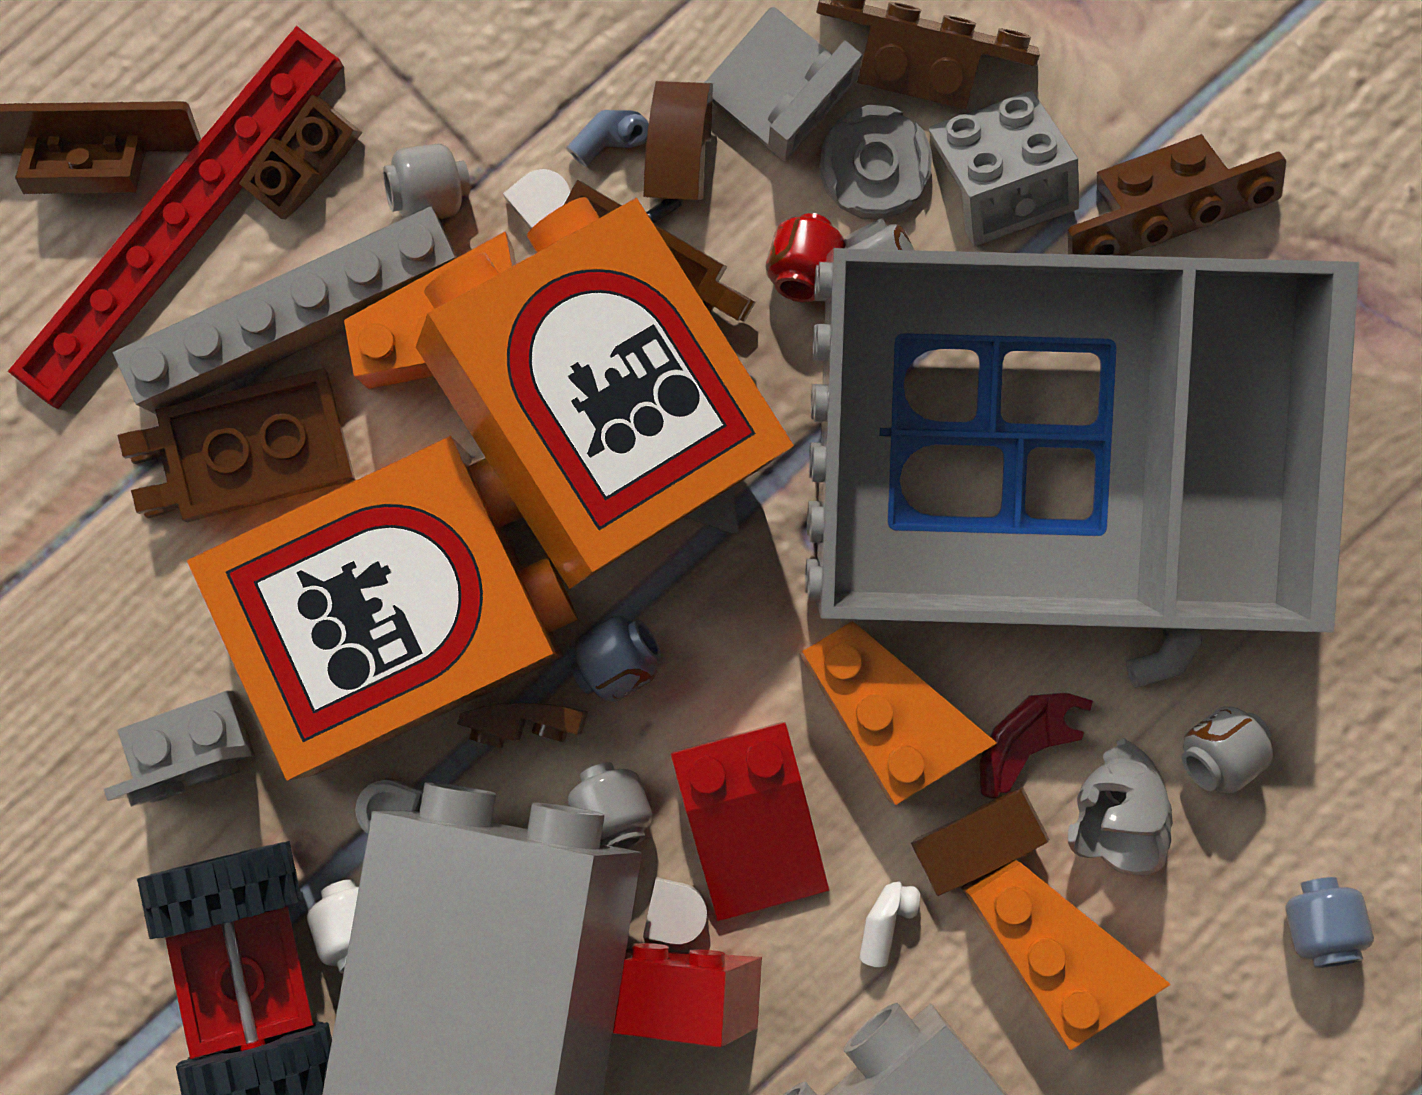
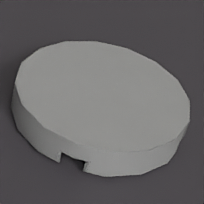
[819,105,932,219]

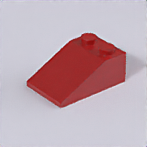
[671,721,830,921]

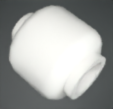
[307,879,359,973]

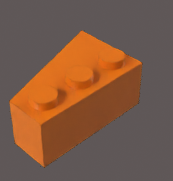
[344,231,516,389]
[799,621,997,805]
[960,860,1171,1051]

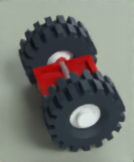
[137,841,332,1095]

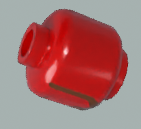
[765,213,846,303]

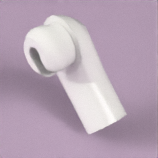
[859,881,920,967]

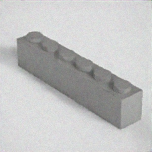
[112,206,457,415]

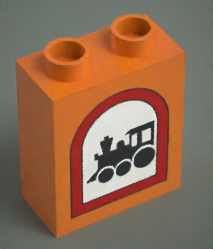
[416,197,794,589]
[187,436,578,781]

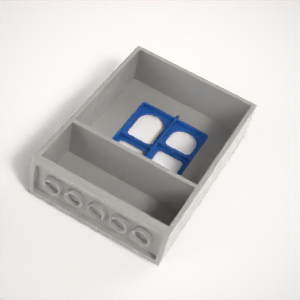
[805,248,1359,633]

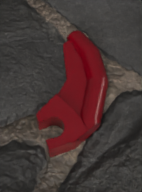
[979,693,1093,799]

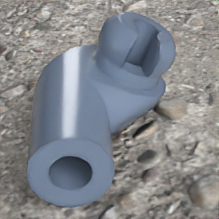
[566,110,649,167]

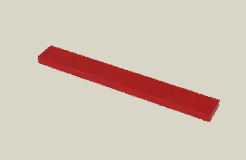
[8,25,343,409]

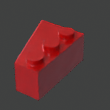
[613,943,762,1047]

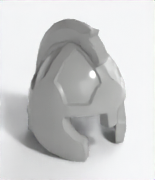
[1068,738,1173,875]

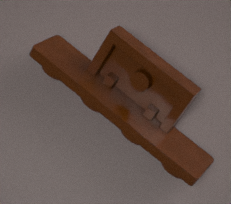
[816,0,1040,110]
[0,101,201,194]
[1068,134,1286,256]

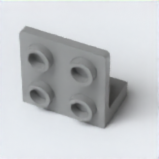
[704,7,863,162]
[929,91,1079,246]
[104,690,255,807]

